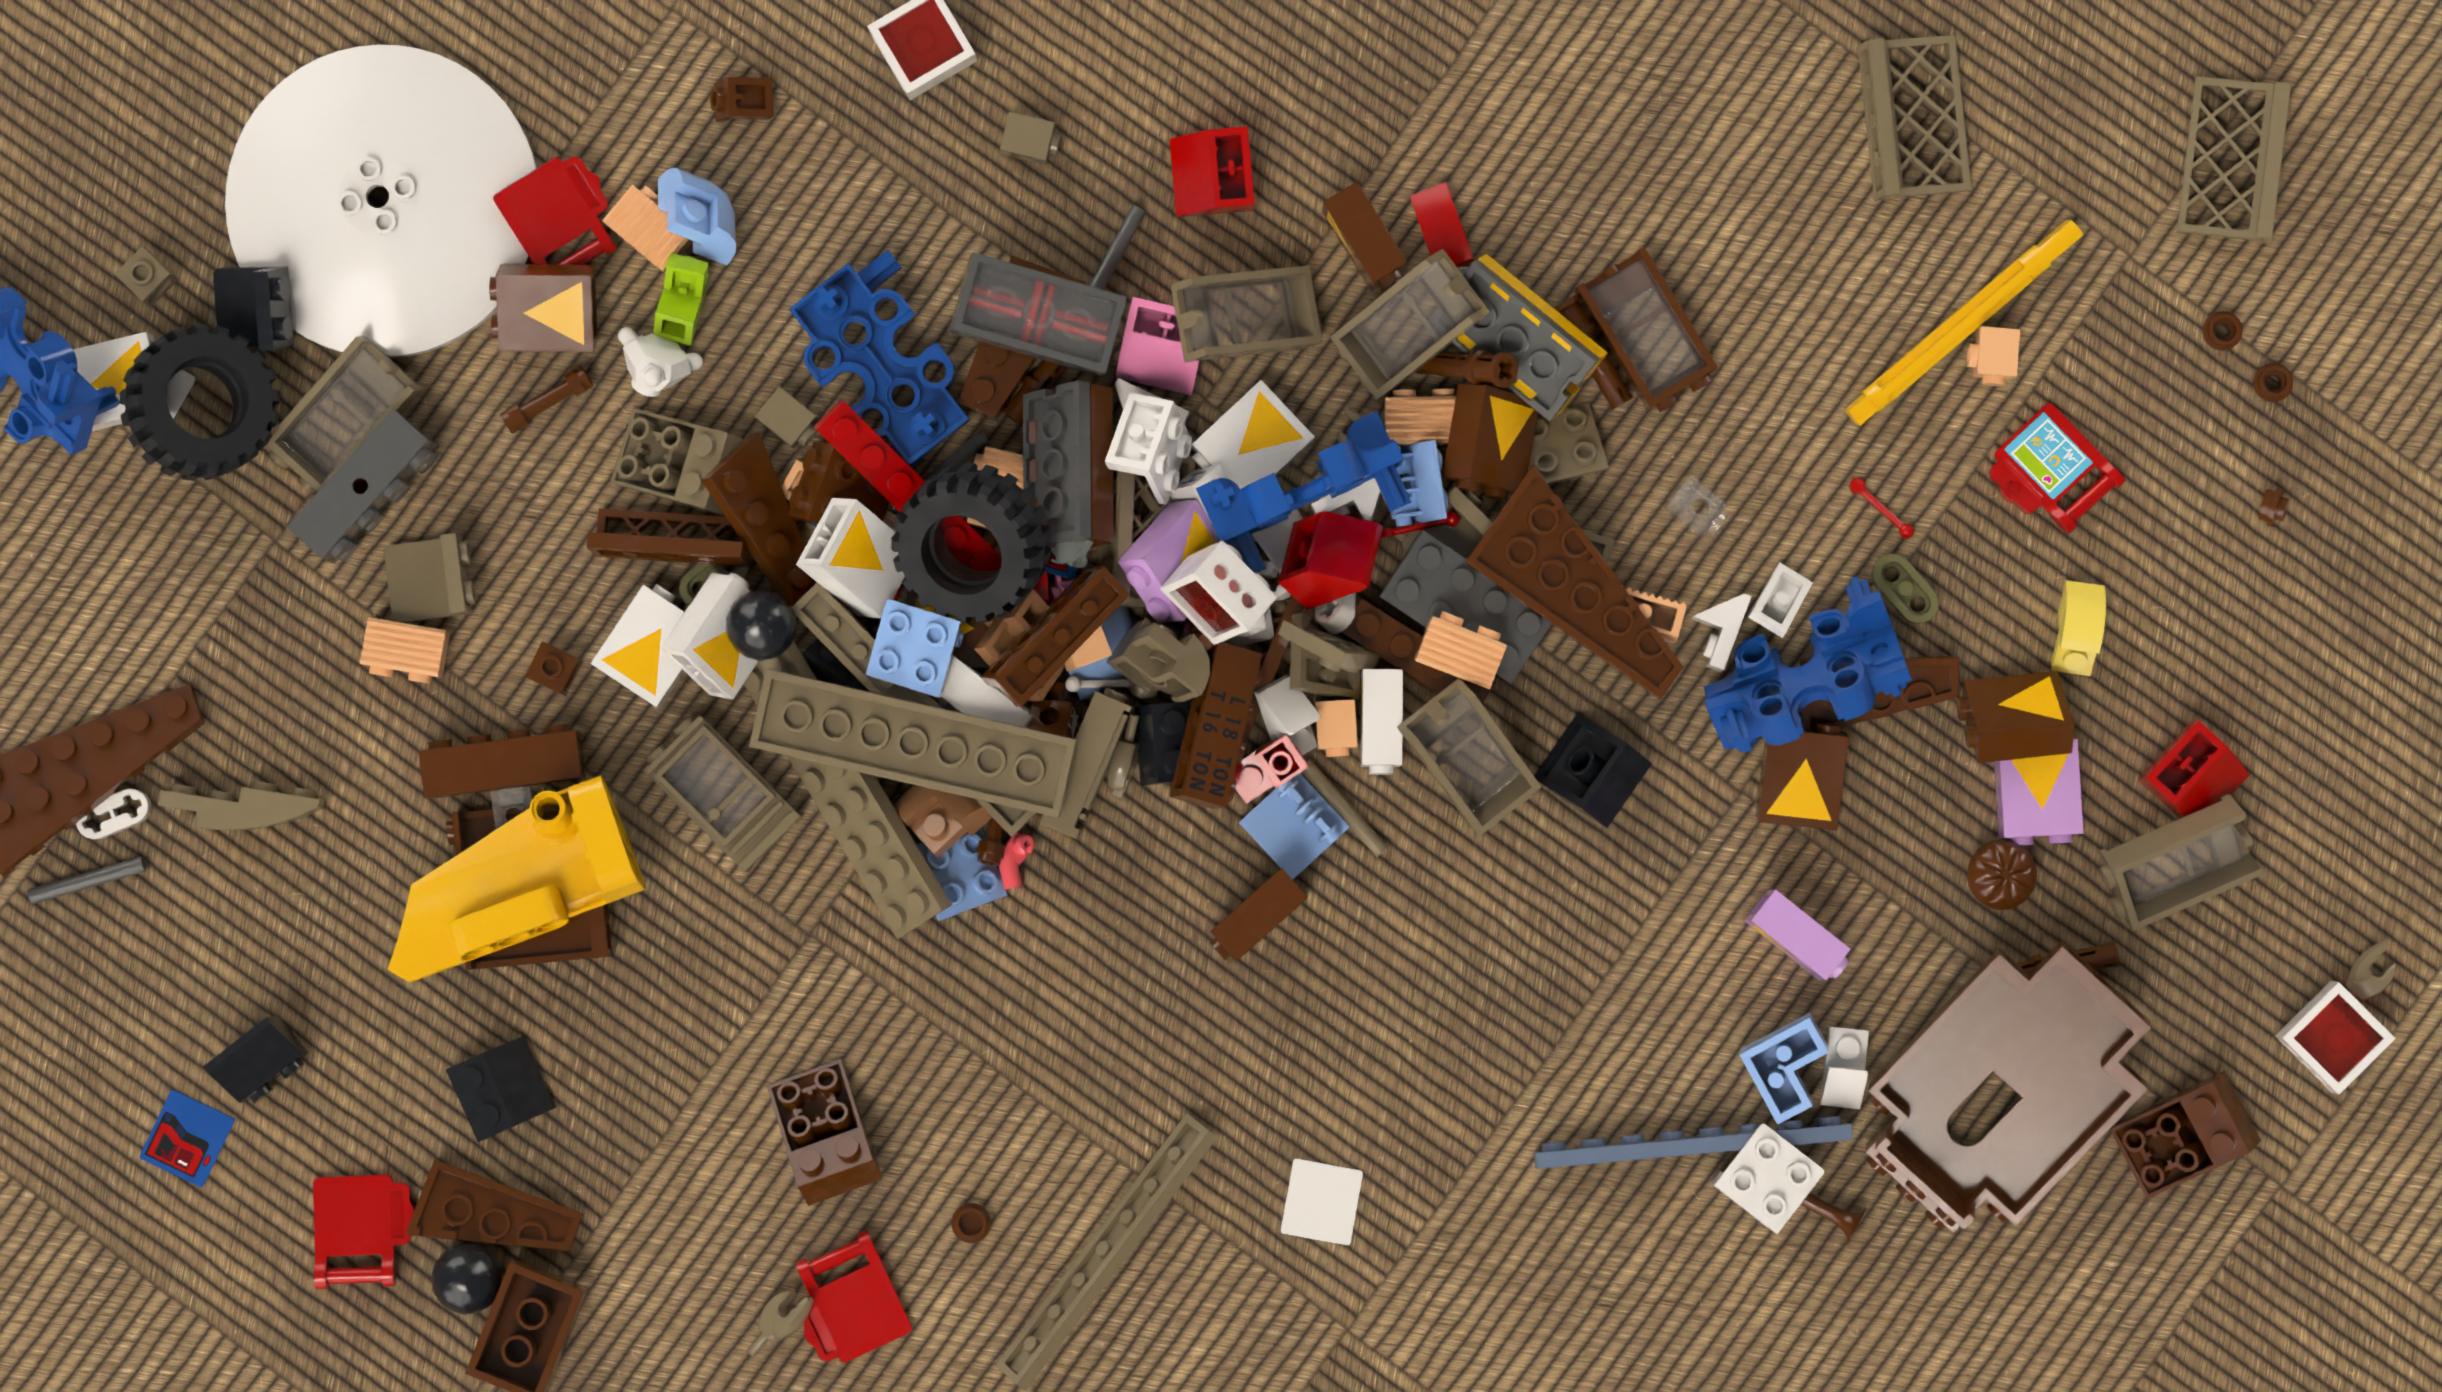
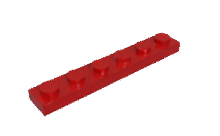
[814,399,1002,571]

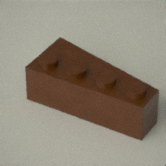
[957,255,1086,421]

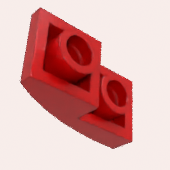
[1410,182,1475,267]

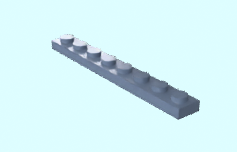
[1533,1116,1853,1169]

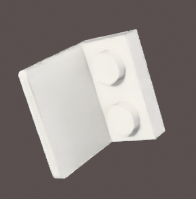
[1105,392,1192,505]
[1710,1124,1824,1234]

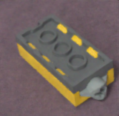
[1430,254,1608,422]

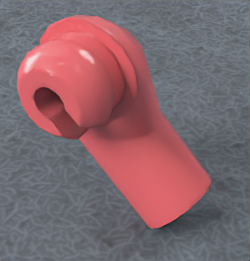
[999,833,1035,890]

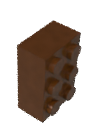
[465,1259,589,1392]

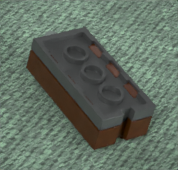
[1023,380,1114,568]

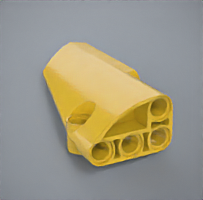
[388,775,646,983]

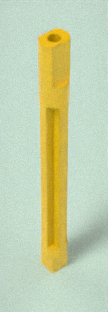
[1844,220,2083,426]

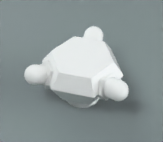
[618,327,703,397]

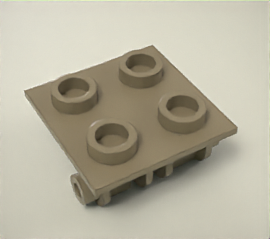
[1528,402,1609,485]

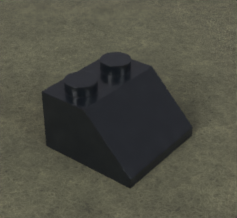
[1534,713,1652,828]
[203,1016,308,1104]
[446,1036,556,1142]

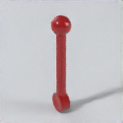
[1849,478,1914,539]
[1380,511,1460,539]

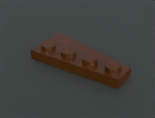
[701,433,816,606]
[1800,656,1959,729]
[406,1160,584,1252]

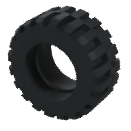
[119,324,280,481]
[891,463,1052,624]

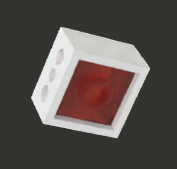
[867,0,977,100]
[1160,540,1277,645]
[2275,981,2396,1095]

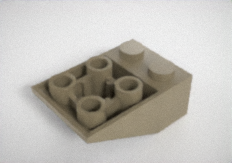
[610,408,744,517]

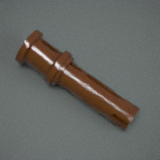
[1554,293,1634,411]
[1411,349,1518,388]

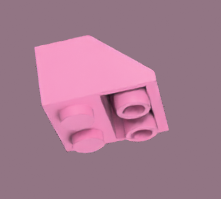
[1115,297,1200,396]

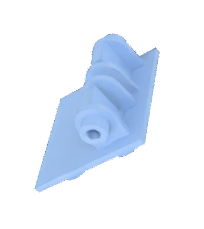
[1391,440,1448,527]
[866,598,964,698]
[1239,773,1350,880]
[917,828,1007,921]

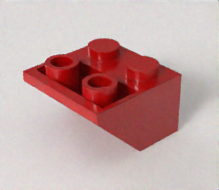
[1169,126,1255,218]
[1278,511,1383,610]
[2137,720,2250,819]

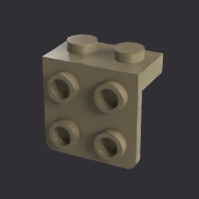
[1402,486,1496,559]
[384,533,476,623]

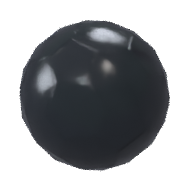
[726,589,797,661]
[431,1244,503,1315]

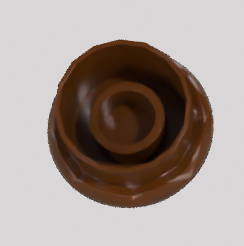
[1967,839,2037,910]

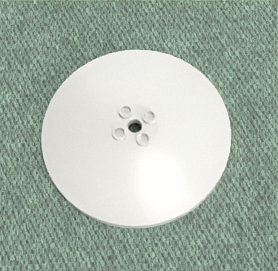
[225,45,537,358]

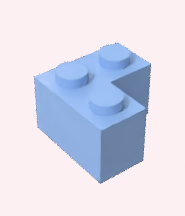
[1739,1012,1829,1125]

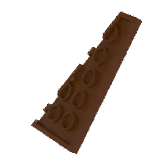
[1464,465,1683,700]
[0,684,205,878]

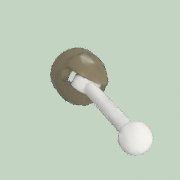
[1065,676,1158,699]

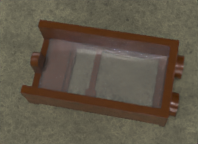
[1574,247,1718,412]

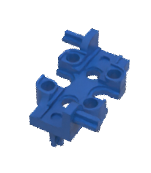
[789,250,970,469]
[0,286,120,455]
[1196,411,1411,573]
[1704,577,1912,752]

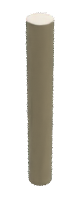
[1301,759,1388,857]

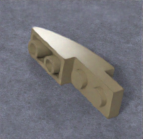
[158,781,326,830]

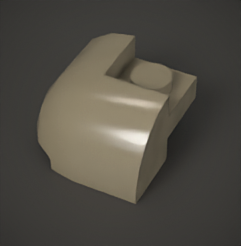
[1106,617,1210,702]

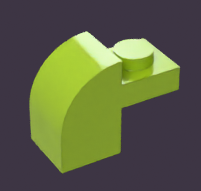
[653,253,710,346]

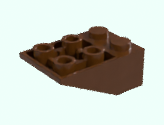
[767,1059,883,1206]
[2110,1071,2261,1199]

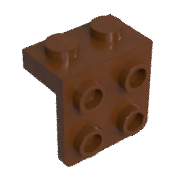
[787,442,890,524]

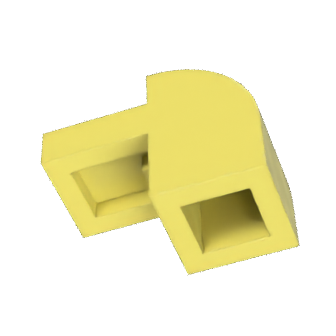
[2051,580,2106,676]

